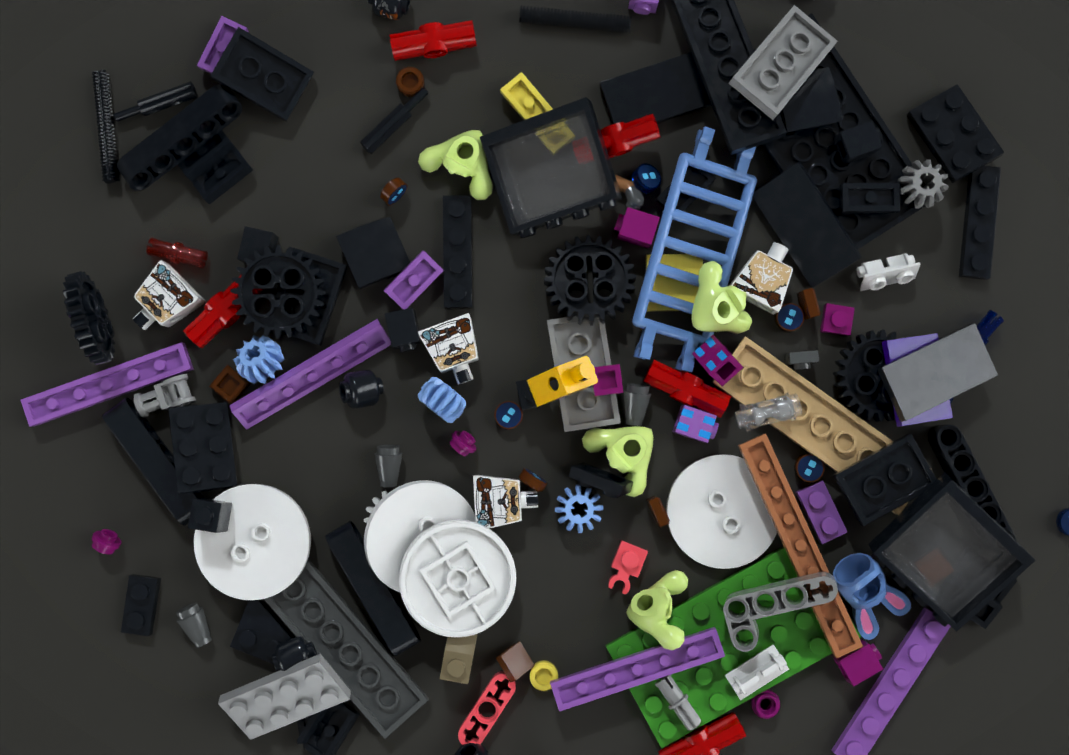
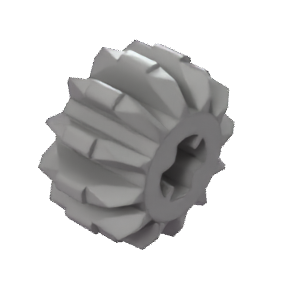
[897,159,949,209]

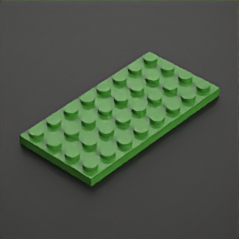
[606,546,861,748]

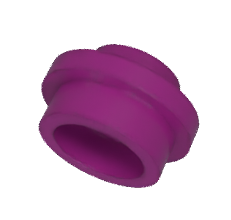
[450,430,476,457]
[92,529,121,554]
[751,689,780,719]

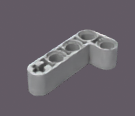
[723,572,838,652]

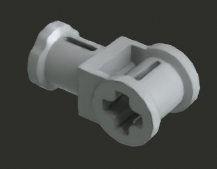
[134,374,196,418]

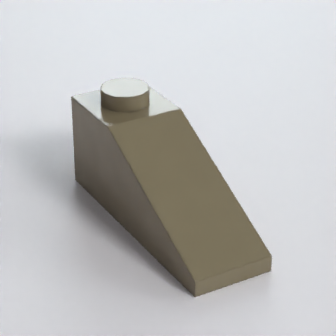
[440,634,478,684]

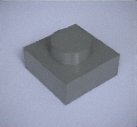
[784,350,819,370]

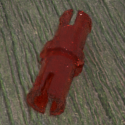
[146,237,208,269]

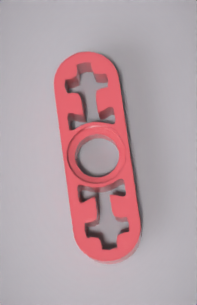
[458,671,516,745]

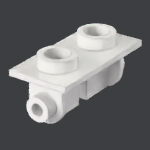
[856,253,921,291]
[725,644,789,700]

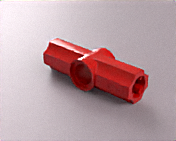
[390,20,477,61]
[572,114,661,166]
[183,275,263,348]
[643,360,731,418]
[658,712,746,755]

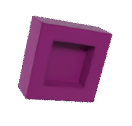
[820,303,855,336]
[593,364,623,396]

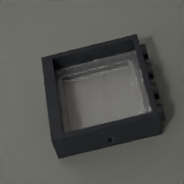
[480,97,622,239]
[868,473,1036,632]

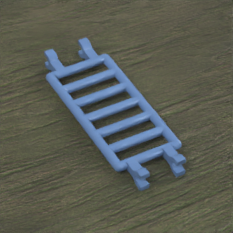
[632,126,757,373]

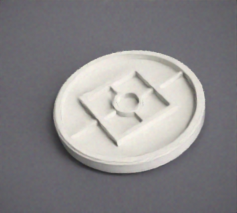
[666,455,777,569]
[364,480,475,593]
[194,484,311,600]
[399,520,516,637]

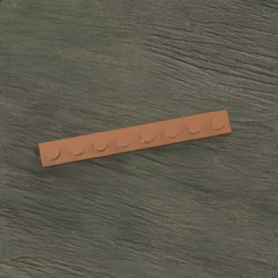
[738,433,863,658]

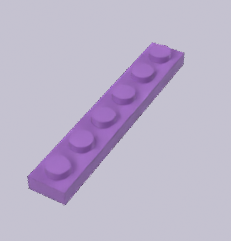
[230,319,391,430]
[21,342,194,427]
[831,608,951,755]
[550,627,725,711]

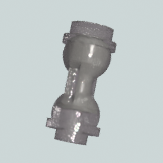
[735,392,802,432]

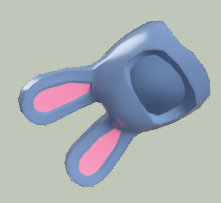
[833,553,911,640]

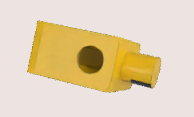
[527,356,598,407]

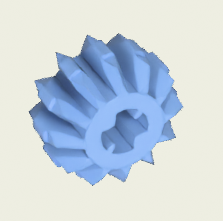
[233,335,285,384]
[418,377,466,423]
[555,484,603,533]

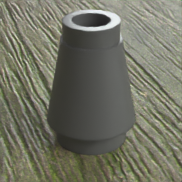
[623,383,651,426]
[374,445,403,487]
[176,602,212,648]

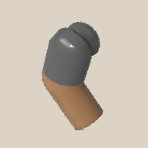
[615,175,644,210]

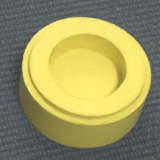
[530,660,558,691]

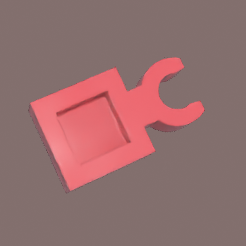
[608,540,648,595]

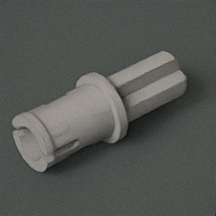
[655,675,701,731]

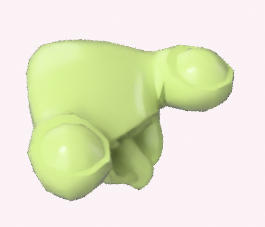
[418,130,493,200]
[691,261,752,334]
[582,426,654,497]
[626,570,688,650]

